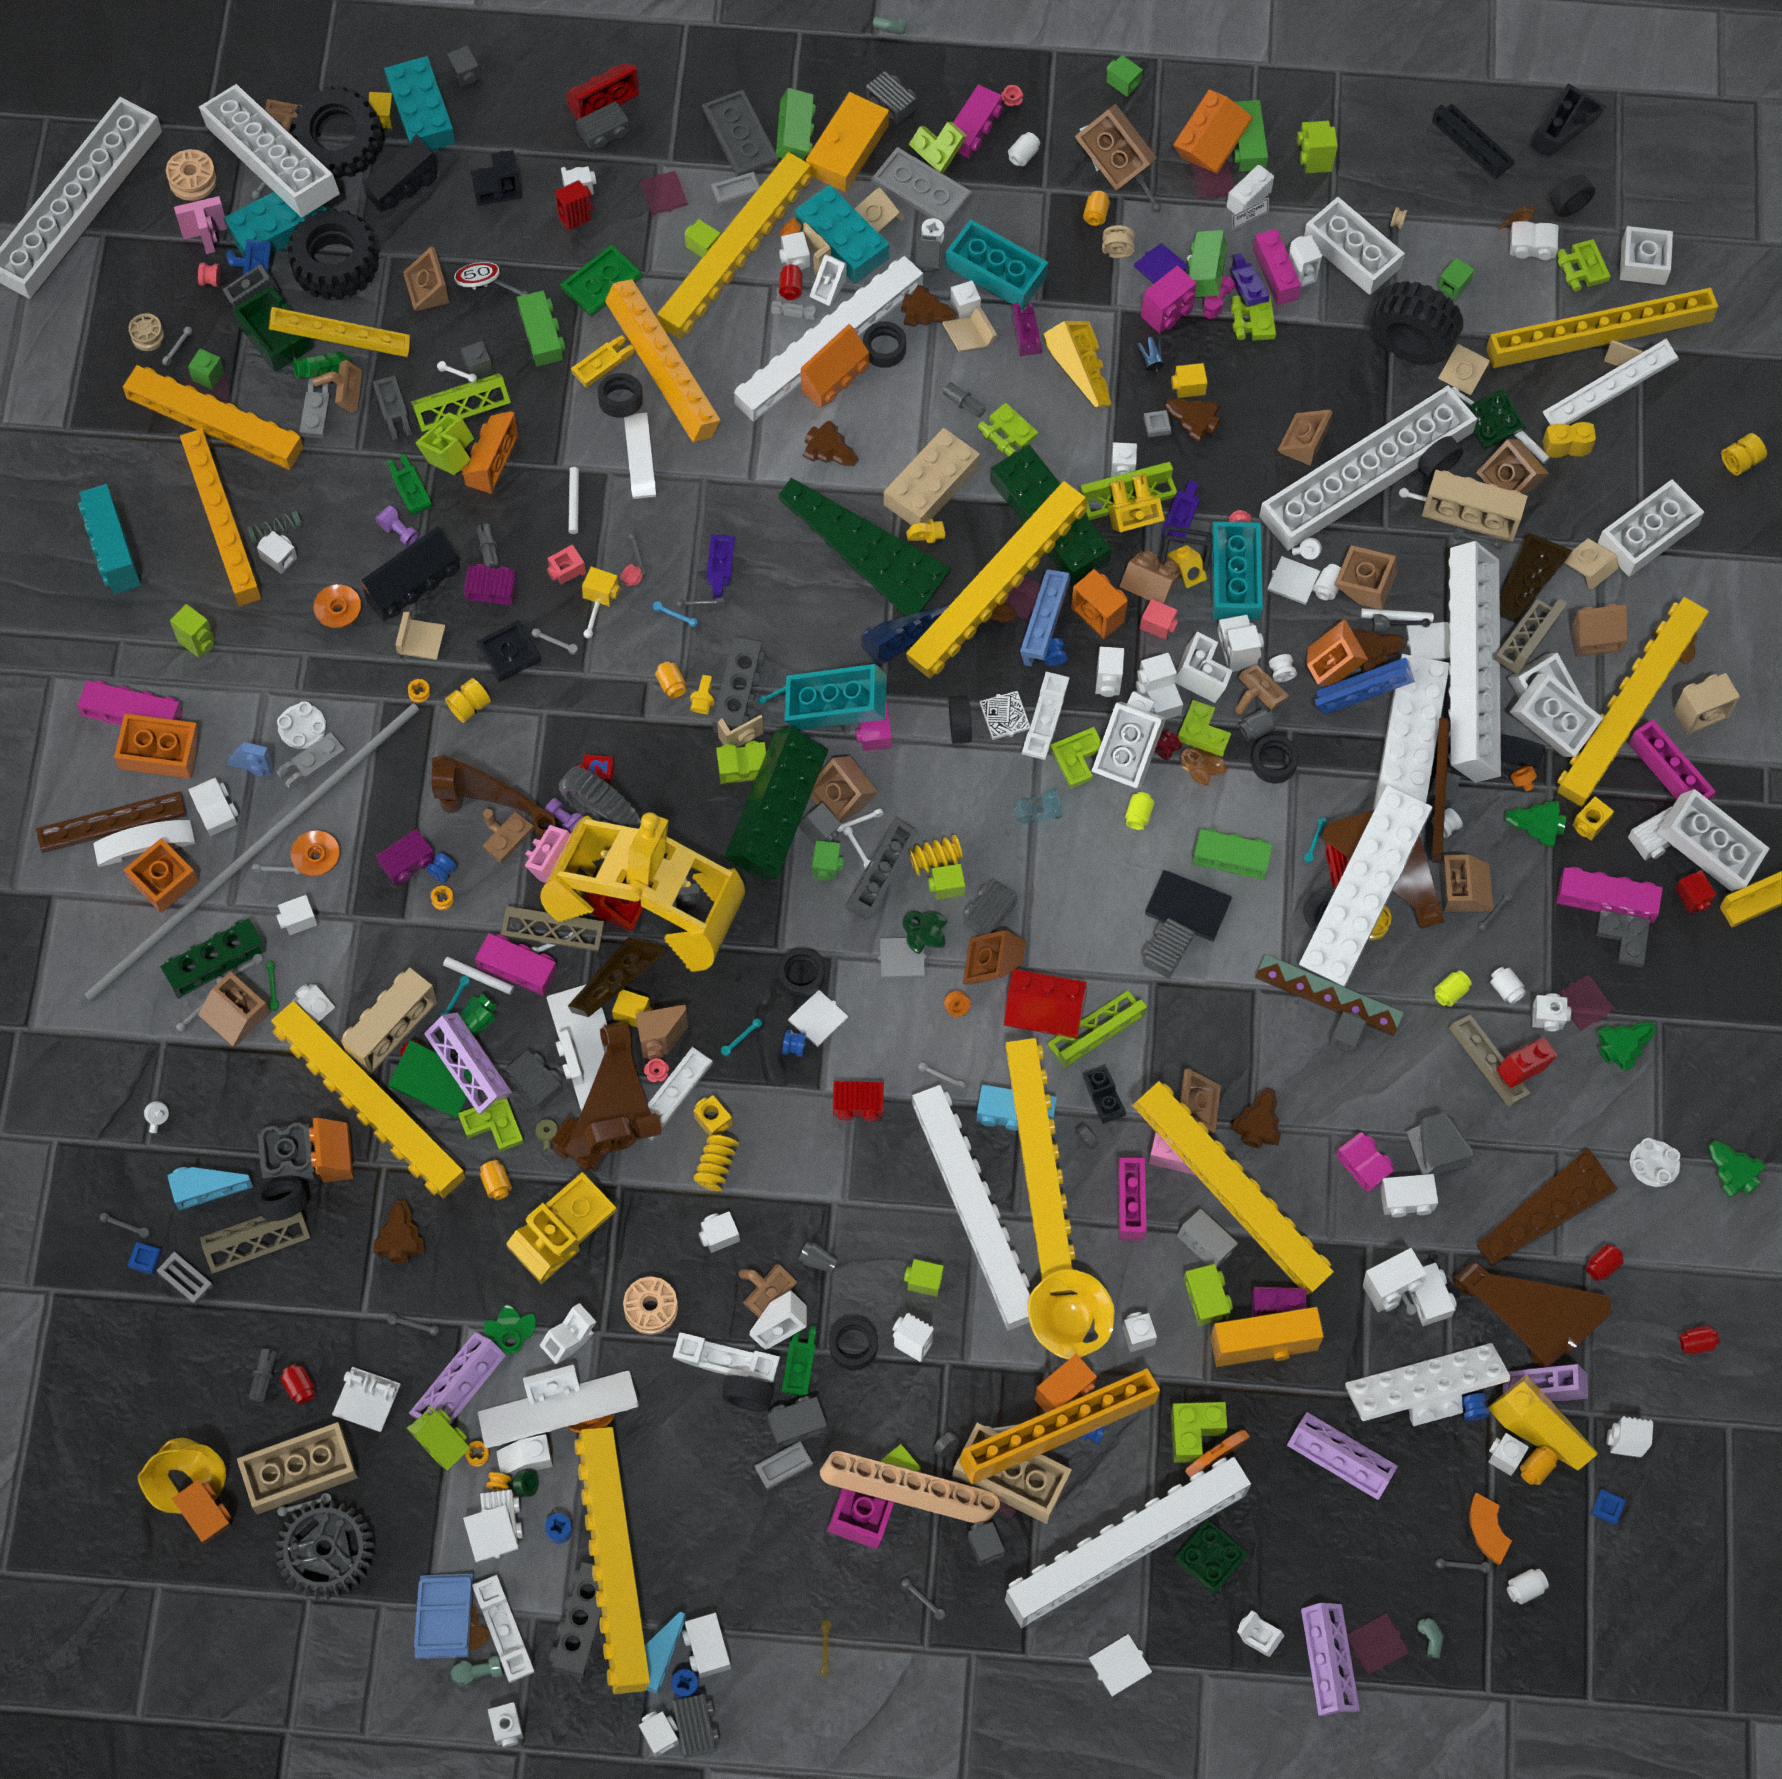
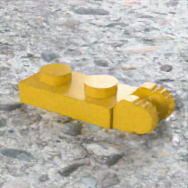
[571,335,635,388]

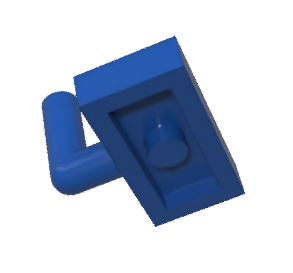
[226,239,270,275]

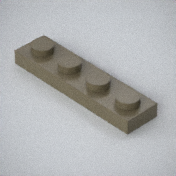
[1449,1015,1531,1107]

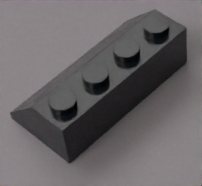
[361,526,460,621]

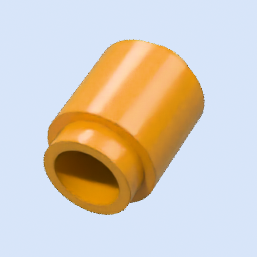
[1083,191,1110,226]
[655,662,687,699]
[480,1160,512,1200]
[1520,1446,1558,1485]

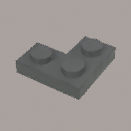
[1596,910,1650,968]

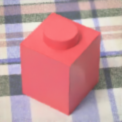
[1140,599,1179,640]

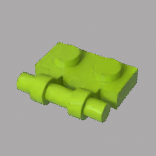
[1557,239,1611,292]
[1230,295,1276,341]
[977,403,1038,456]

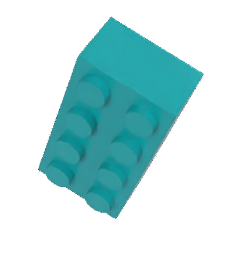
[384,56,455,150]
[795,184,890,284]
[223,192,327,257]
[945,219,1048,309]
[78,484,141,594]
[1211,522,1263,621]
[784,664,887,731]

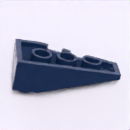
[862,604,951,667]

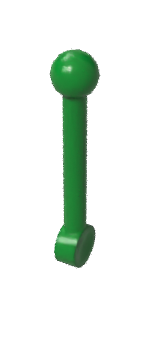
[266,961,279,1011]

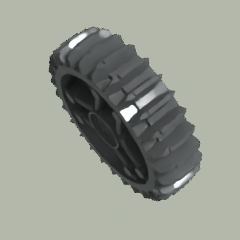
[559,767,641,829]
[275,1500,375,1600]

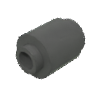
[1239,708,1276,741]

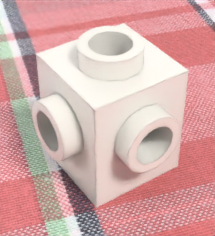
[1532,994,1571,1032]

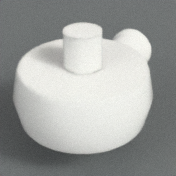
[1292,538,1322,560]
[144,1101,169,1133]

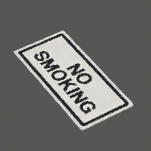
[1232,197,1269,230]

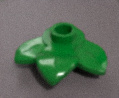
[484,1304,536,1355]

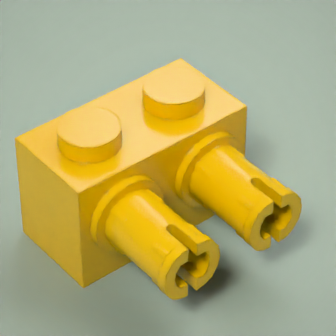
[1108,474,1165,532]

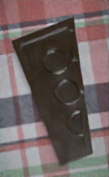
[1500,533,1573,622]
[568,938,667,1018]

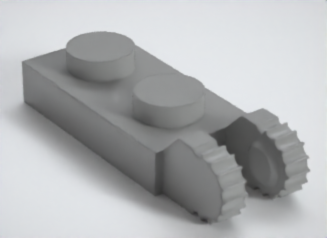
[299,376,331,439]
[277,732,346,788]

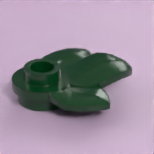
[902,911,947,954]

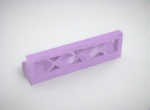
[424,1012,512,1114]
[409,1332,506,1425]
[1287,1412,1398,1500]
[1301,1603,1360,1716]

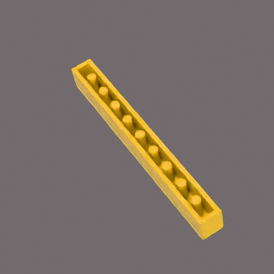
[657,152,812,340]
[1486,288,1718,368]
[906,481,1087,679]
[1557,597,1709,807]
[271,1000,466,1199]
[1005,1038,1075,1295]
[1132,1081,1334,1295]
[574,1427,650,1694]

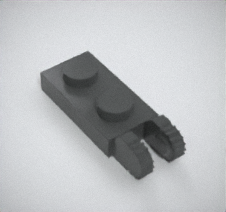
[373,375,412,440]

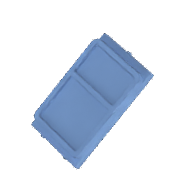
[414,1574,474,1659]

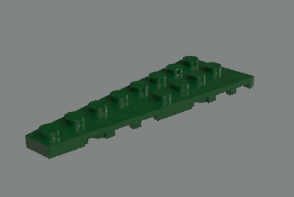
[778,478,951,616]

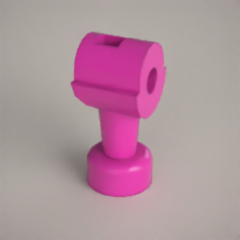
[1203,275,1236,319]

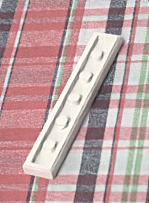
[1543,339,1679,425]

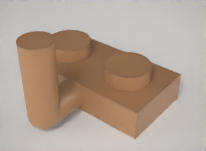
[265,99,302,133]
[312,360,363,413]
[1235,664,1289,714]
[482,809,534,864]
[739,1264,797,1318]

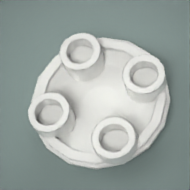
[277,701,326,749]
[1630,1138,1680,1187]

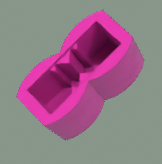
[1335,1132,1394,1193]

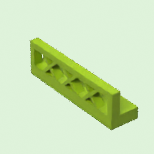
[411,373,511,432]
[1080,462,1177,520]
[1047,990,1147,1069]

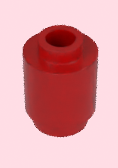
[779,264,803,300]
[1585,1244,1624,1282]
[1679,1325,1720,1356]
[280,1364,316,1405]

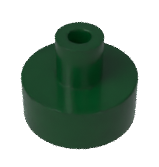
[511,1470,539,1497]

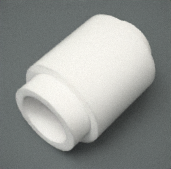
[1008,132,1040,166]
[1313,564,1341,601]
[1490,967,1527,1005]
[1507,1569,1549,1605]

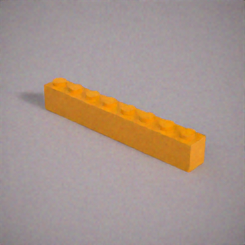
[605,279,721,442]
[123,365,303,470]
[180,429,261,607]
[959,1368,1160,1484]

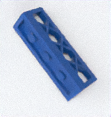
[1315,658,1415,715]

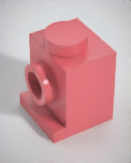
[547,545,586,585]

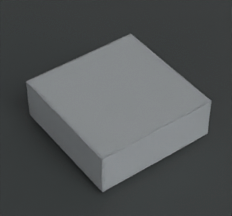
[1143,410,1171,437]

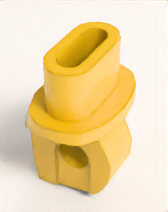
[906,519,945,543]
[690,675,715,715]

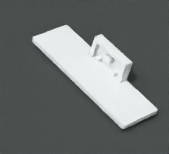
[547,984,607,1112]
[1346,1343,1510,1426]
[478,1364,639,1448]

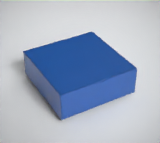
[128,1242,162,1275]
[1591,1489,1626,1525]

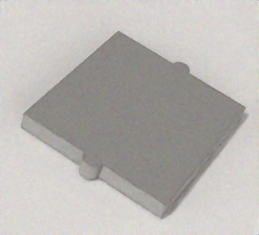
[878,938,926,978]

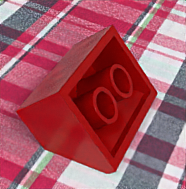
[566,63,639,120]
[584,859,653,931]
[1004,969,1087,1039]

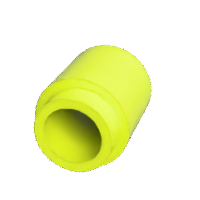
[1125,792,1155,830]
[1434,970,1472,1007]

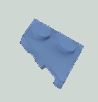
[226,742,274,776]

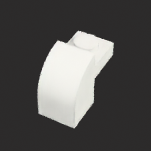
[539,1303,596,1364]

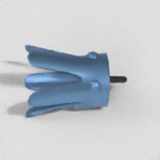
[1138,337,1165,373]

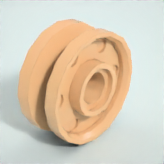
[166,149,217,201]
[623,1276,678,1335]

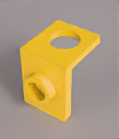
[1167,545,1207,588]

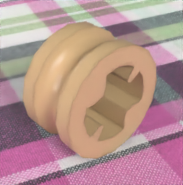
[1390,207,1407,230]

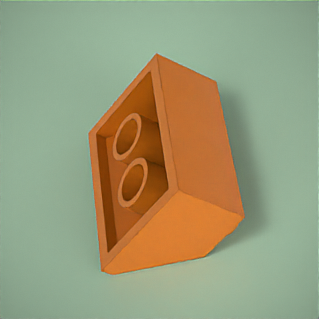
[1173,89,1253,174]
[801,324,869,408]
[462,411,518,494]
[114,713,197,779]

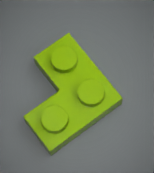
[909,122,967,173]
[1178,700,1231,757]
[1050,727,1102,789]
[458,1098,524,1152]

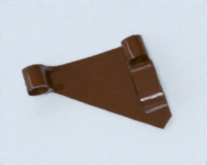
[431,755,557,840]
[1321,810,1445,929]
[565,1021,661,1160]
[1453,1261,1612,1368]

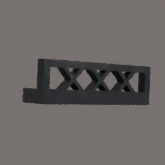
[1432,104,1515,179]

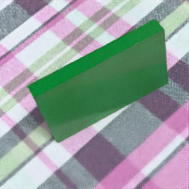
[560,244,643,318]
[388,1040,472,1119]

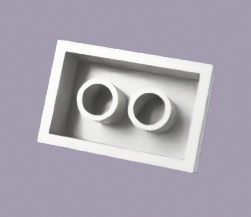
[1510,673,1603,757]
[1092,702,1166,788]

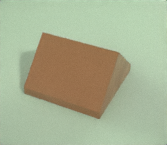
[403,247,449,311]
[1278,410,1333,466]
[1179,1069,1221,1133]

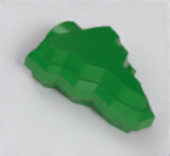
[293,351,350,379]
[1505,801,1566,847]
[460,994,498,1037]
[1597,1022,1657,1072]
[1708,1140,1767,1198]

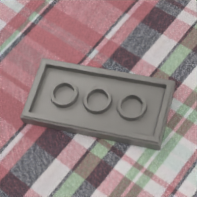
[871,147,972,227]

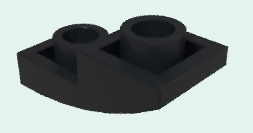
[1501,734,1545,769]
[1083,1066,1126,1124]

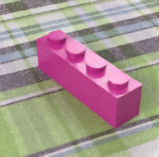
[77,680,183,726]
[1629,719,1716,801]
[1556,867,1663,923]

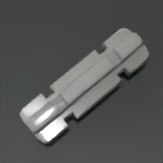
[771,300,817,320]

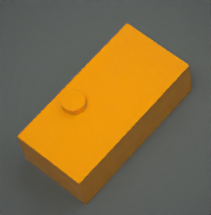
[806,92,889,193]
[1210,1307,1324,1367]

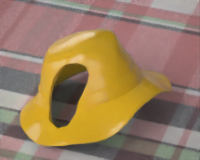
[1027,1269,1115,1359]
[138,1438,226,1514]

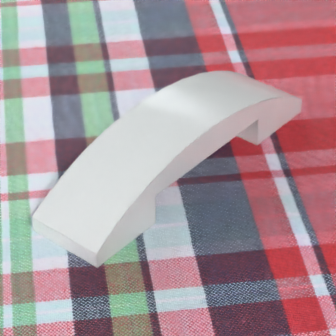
[624,413,656,499]
[1022,672,1069,760]
[93,820,196,867]
[673,1333,780,1383]
[472,1575,535,1683]

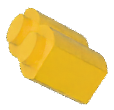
[1542,422,1596,458]

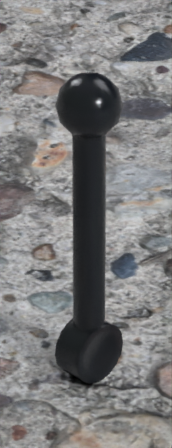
[1428,1251,1460,1300]

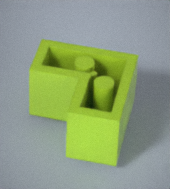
[1297,121,1338,173]
[415,412,474,475]
[1171,1402,1227,1463]

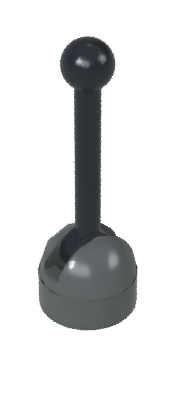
[1372,614,1431,633]

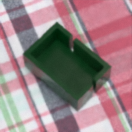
[232,285,314,372]

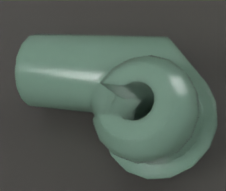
[1417,1618,1443,1658]

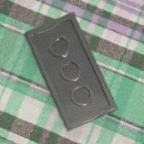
[702,90,779,177]

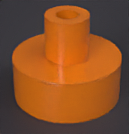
[779,218,802,236]
[1510,766,1537,791]
[944,991,971,1017]

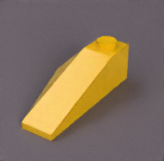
[1043,321,1111,407]
[1488,1374,1598,1470]

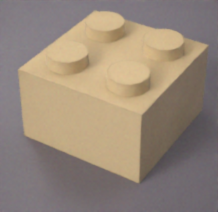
[1673,673,1740,735]

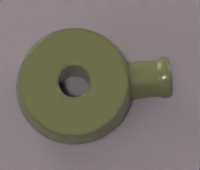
[535,1119,559,1151]

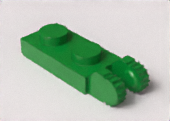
[386,454,432,516]
[781,1326,817,1397]

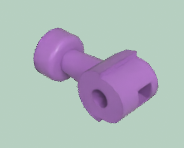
[375,505,419,547]
[544,798,583,834]

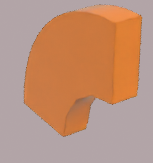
[1186,1430,1250,1478]
[1469,1493,1512,1565]

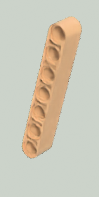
[820,1451,1000,1524]

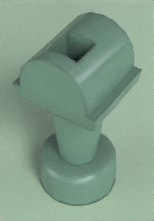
[451,1655,503,1688]

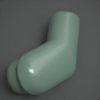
[873,16,908,35]

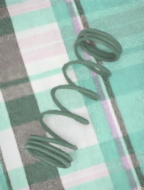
[247,510,302,544]

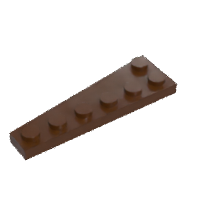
[1476,1148,1618,1267]

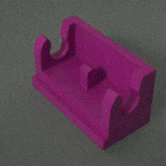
[1012,303,1042,356]

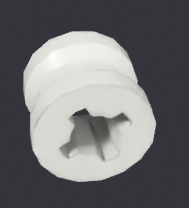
[921,218,944,244]
[1269,654,1297,682]
[1432,808,1463,838]

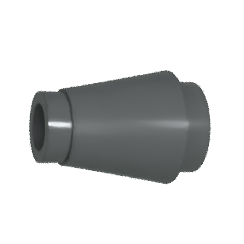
[798,1242,838,1273]

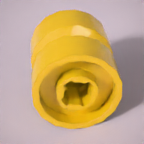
[1721,433,1767,476]
[445,678,491,723]

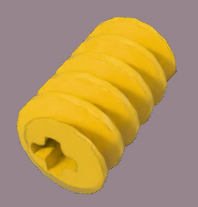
[908,835,963,876]
[693,1135,739,1191]

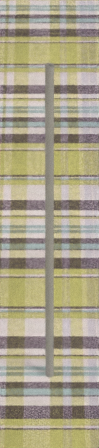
[84,703,419,1002]

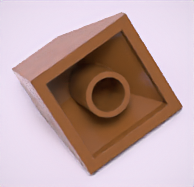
[963,930,1026,985]

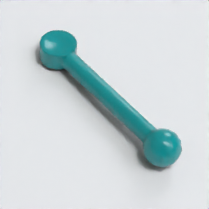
[758,686,786,705]
[1304,817,1327,864]
[440,976,470,1017]
[721,1018,762,1057]

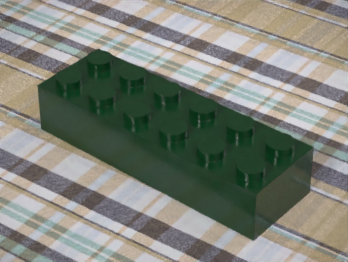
[990,444,1112,585]
[724,726,828,881]

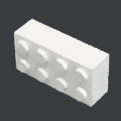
[1304,197,1405,295]
[1597,480,1704,577]
[1657,789,1770,892]

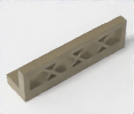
[1494,598,1567,674]
[501,906,606,952]
[200,1211,310,1274]

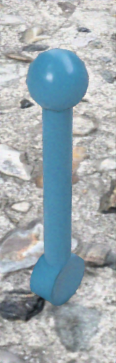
[653,601,698,627]

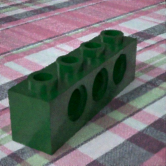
[160,918,266,999]

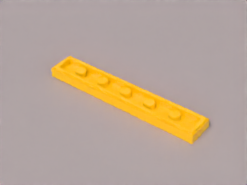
[269,307,410,357]

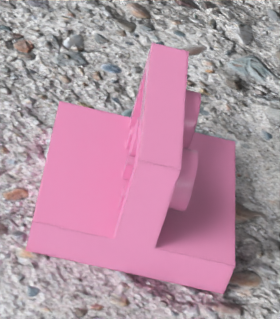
[174,196,226,254]

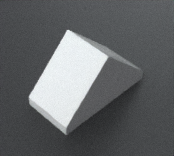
[809,254,847,306]

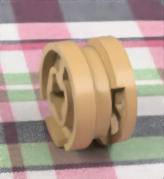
[1102,225,1135,258]
[129,313,164,351]

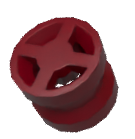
[1155,730,1182,760]

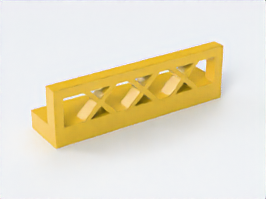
[1720,871,1782,928]

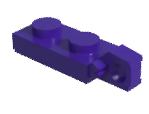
[1231,253,1270,307]
[1161,480,1200,544]
[707,534,735,598]

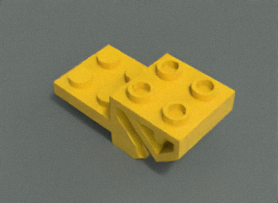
[506,1172,617,1284]

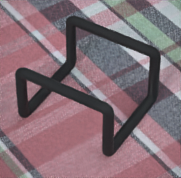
[1161,526,1212,571]

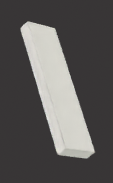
[648,1047,713,1141]

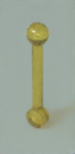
[819,1620,831,1676]

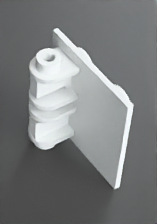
[332,1367,401,1432]

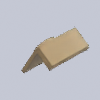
[854,187,905,233]
[803,222,831,276]
[942,307,997,352]
[1604,340,1643,386]
[1438,344,1491,396]
[1564,538,1619,589]
[395,612,446,660]
[717,715,764,748]

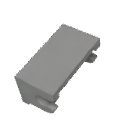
[1177,1209,1238,1268]

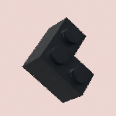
[471,150,522,206]

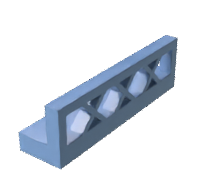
[1020,569,1071,667]

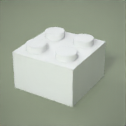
[1619,226,1673,285]

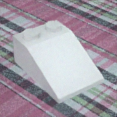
[1508,653,1585,703]

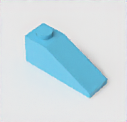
[167,1167,253,1210]
[645,1612,686,1695]

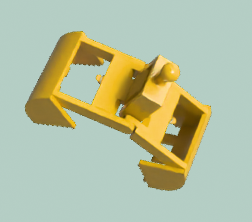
[540,812,745,972]

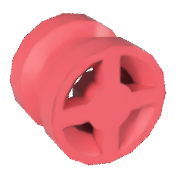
[198,262,221,287]

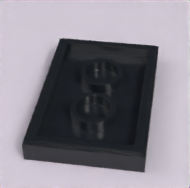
[1145,870,1232,942]

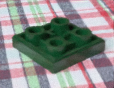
[1468,388,1526,451]
[1174,1519,1248,1595]

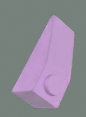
[1503,1364,1588,1401]

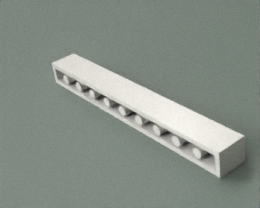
[734,256,923,422]
[912,1085,1030,1331]

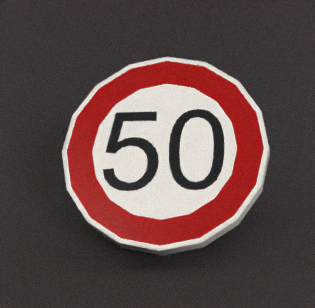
[454,262,500,290]

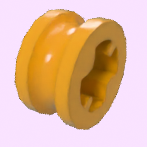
[408,679,430,703]
[431,885,454,910]
[465,1441,490,1467]
[486,1472,512,1491]

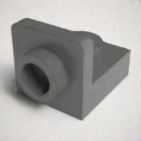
[672,883,701,908]

